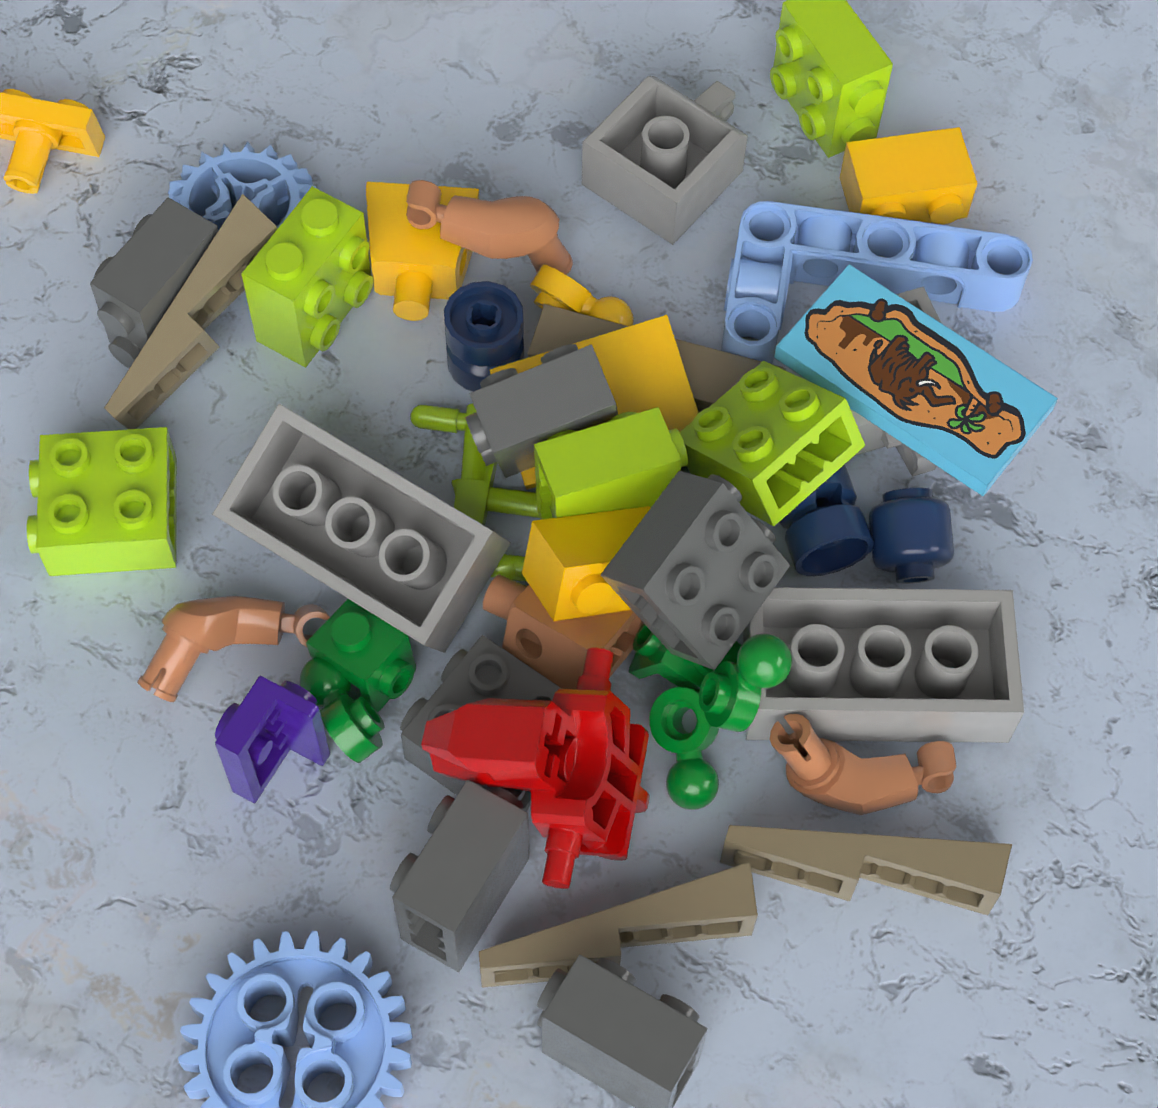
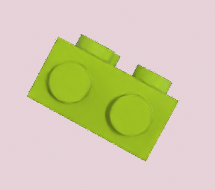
[770,0,893,158]
[241,186,374,368]
[680,361,866,526]
[534,407,688,519]
[27,427,177,576]

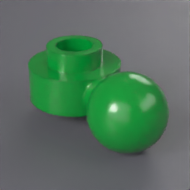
[699,633,792,732]
[300,657,385,763]
[649,687,719,810]

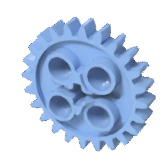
[178,931,413,1108]

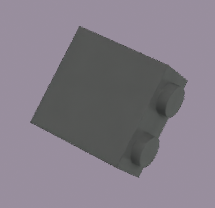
[90,197,218,368]
[465,344,618,478]
[601,471,790,670]
[400,635,562,811]
[390,779,529,972]
[537,954,708,1108]

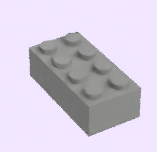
[212,404,511,653]
[743,587,1024,743]

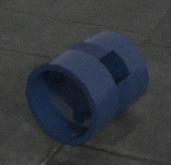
[444,281,524,392]
[779,465,874,576]

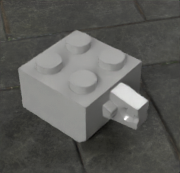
[582,76,748,245]

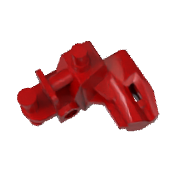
[421,647,650,889]

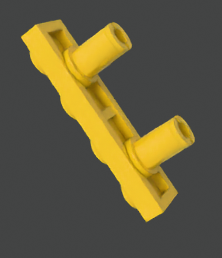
[0,89,105,194]

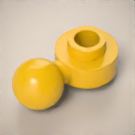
[530,264,634,326]

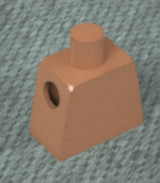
[483,575,643,689]

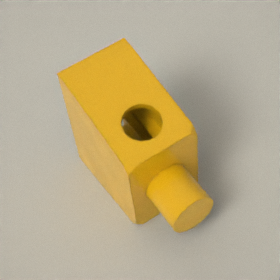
[366,181,479,321]

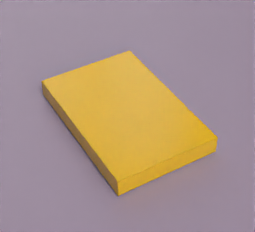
[489,315,698,490]

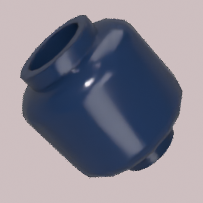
[869,488,954,584]

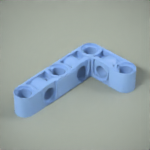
[721,201,1033,364]

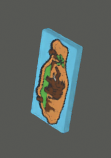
[774,264,1058,496]

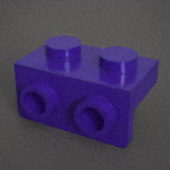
[215,675,330,804]

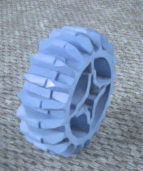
[163,141,316,231]

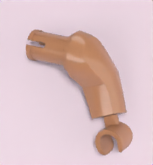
[406,180,573,275]
[137,596,330,702]
[770,714,957,815]

